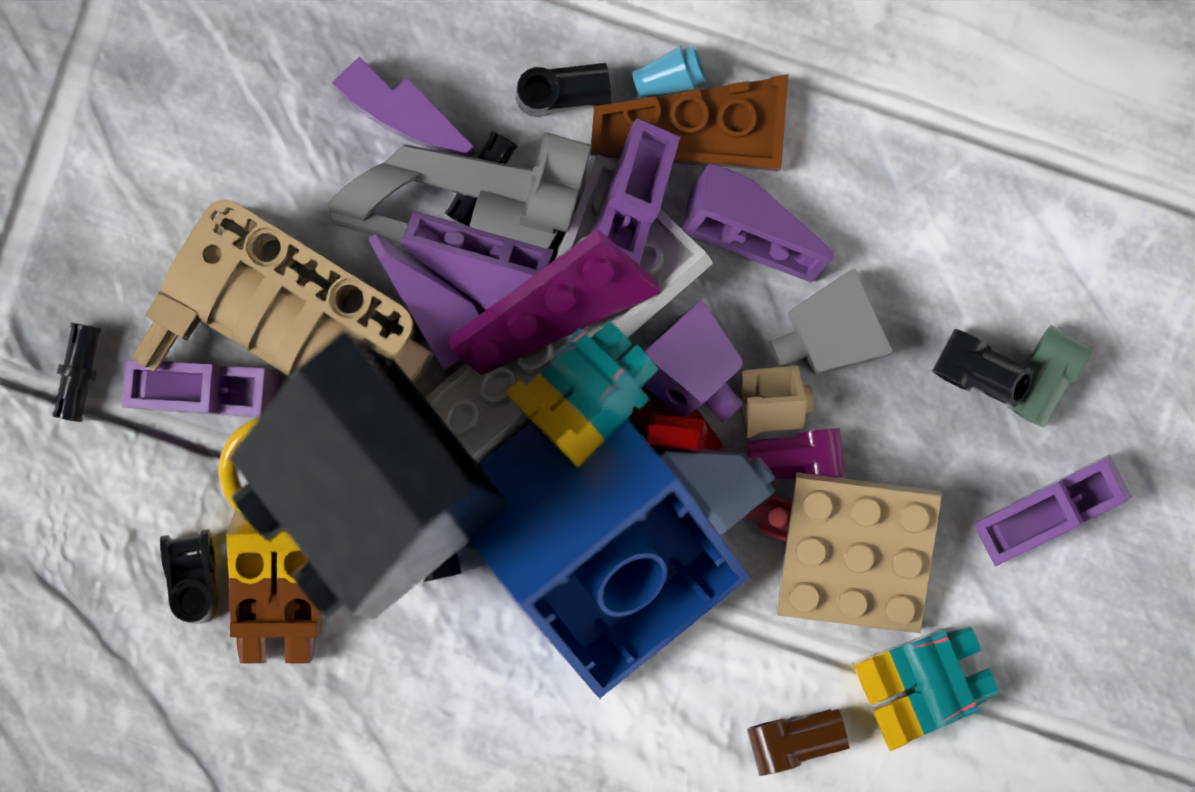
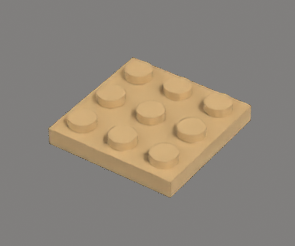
[777,472,942,634]

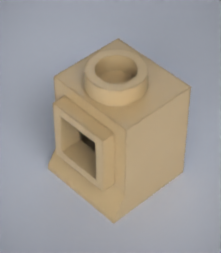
[740,366,813,438]

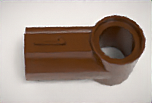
[747,708,850,776]

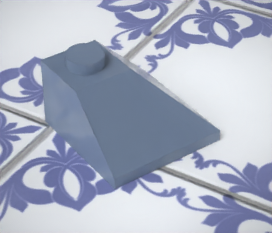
[659,448,776,535]

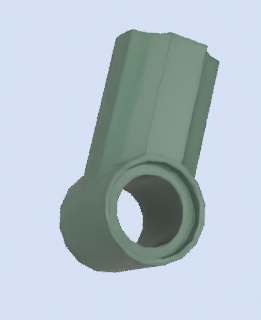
[1007,325,1093,428]

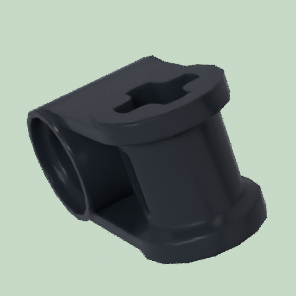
[160,529,218,624]

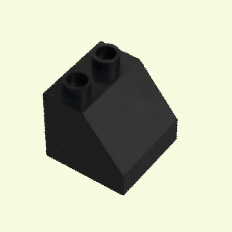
[229,328,512,619]

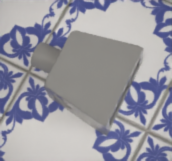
[770,268,893,375]

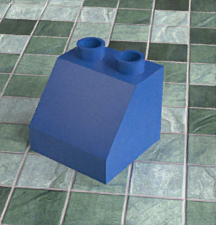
[470,419,750,699]

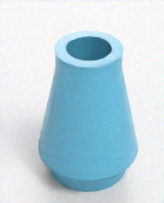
[632,45,706,98]

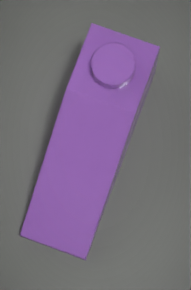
[683,163,834,283]
[401,211,553,310]
[368,234,486,369]

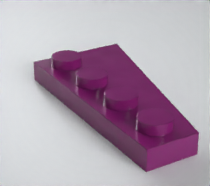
[448,229,661,375]

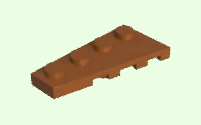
[590,74,788,171]

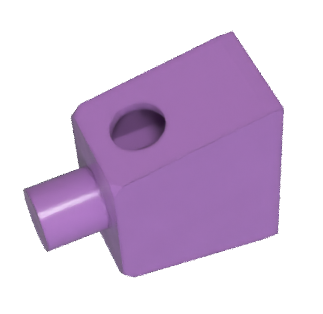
[643,300,744,423]

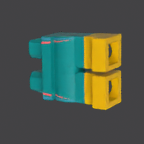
[505,320,659,468]
[852,627,999,752]

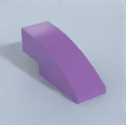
[332,56,475,157]
[591,118,680,265]
[122,359,281,418]
[973,454,1132,567]

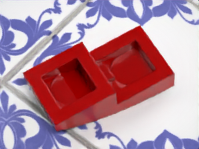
[647,415,708,452]

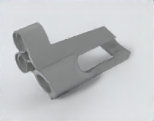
[327,132,592,250]

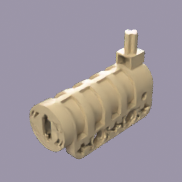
[131,200,433,386]

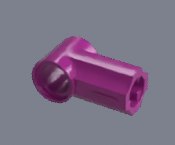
[747,428,845,481]

